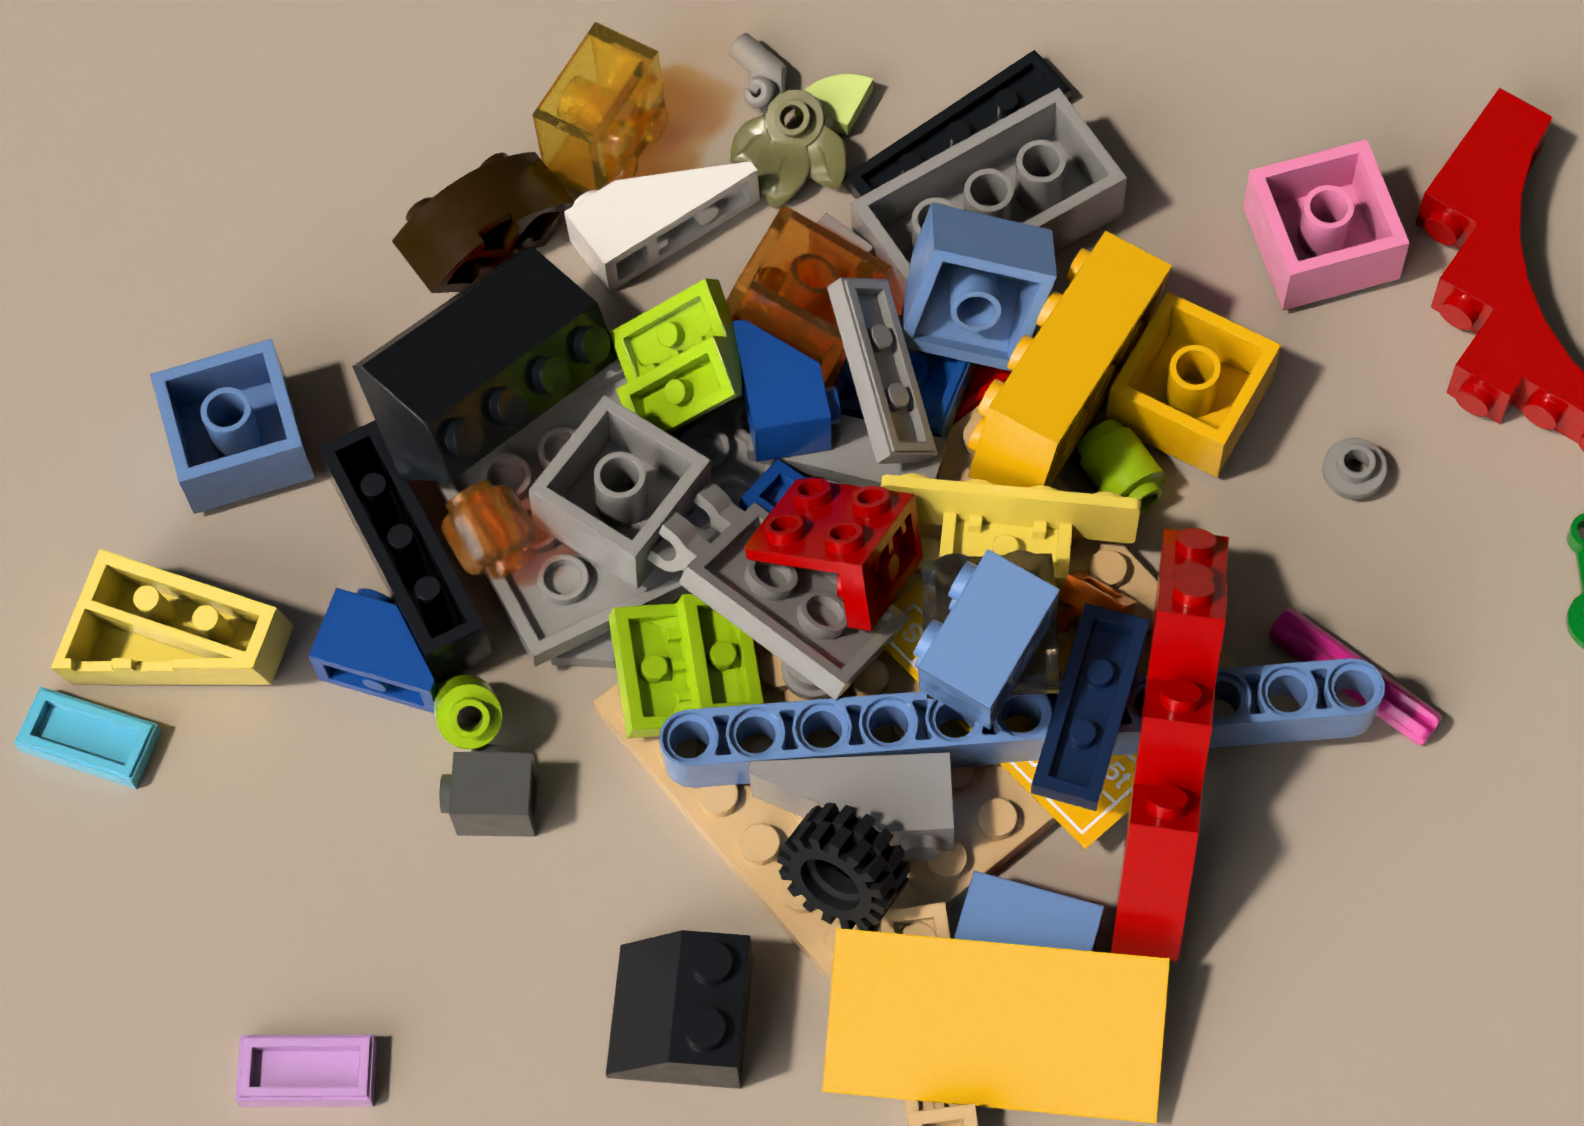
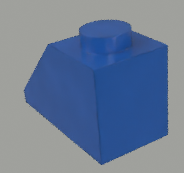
[733,320,842,462]
[309,588,438,713]

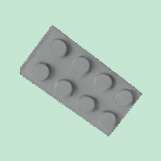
[851,88,1127,308]

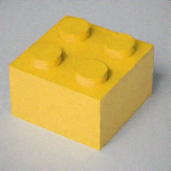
[1106,291,1281,478]

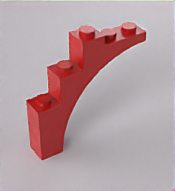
[1416,87,1584,452]
[1111,528,1229,962]

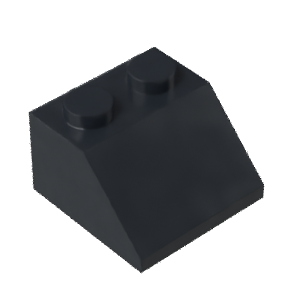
[606,930,753,1089]

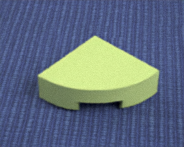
[794,74,874,136]

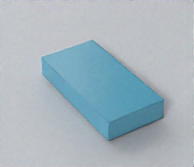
[14,686,162,789]

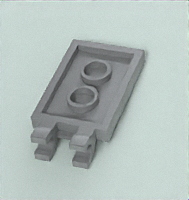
[647,481,910,700]

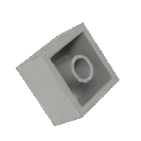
[529,395,711,590]

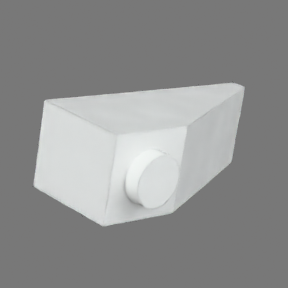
[564,161,760,293]

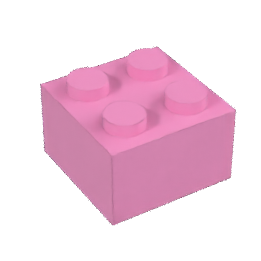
[1243,139,1410,310]

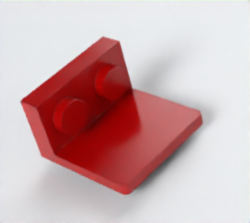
[744,478,923,631]

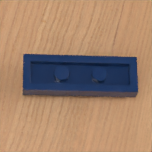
[1031,603,1150,811]

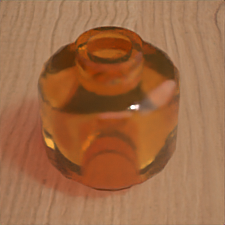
[441,480,538,580]

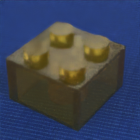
[532,22,669,195]

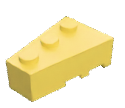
[51,549,294,685]

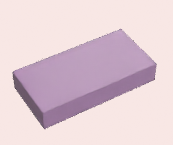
[235,1034,377,1107]

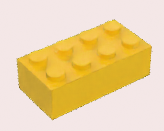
[967,230,1172,488]

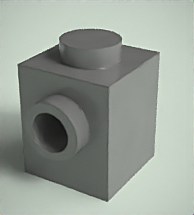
[439,744,539,837]

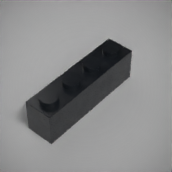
[318,420,494,684]

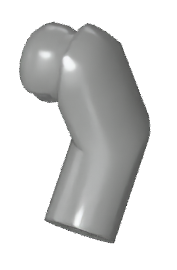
[729,33,787,113]

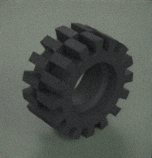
[777,803,910,930]

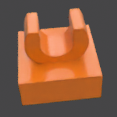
[1055,571,1137,634]

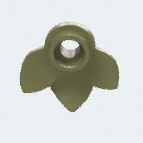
[730,89,847,209]

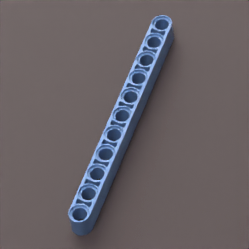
[659,658,1385,788]

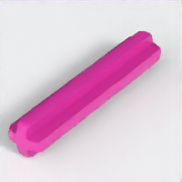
[1269,608,1442,745]

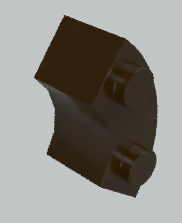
[392,152,575,293]

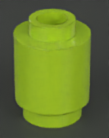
[1077,419,1166,514]
[434,675,502,749]

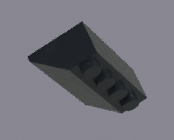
[352,247,618,482]

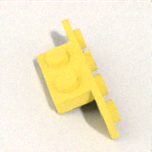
[881,473,1141,589]

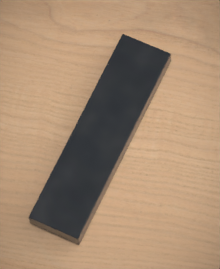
[844,50,1072,199]

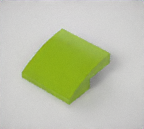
[609,279,742,434]
[608,594,764,739]

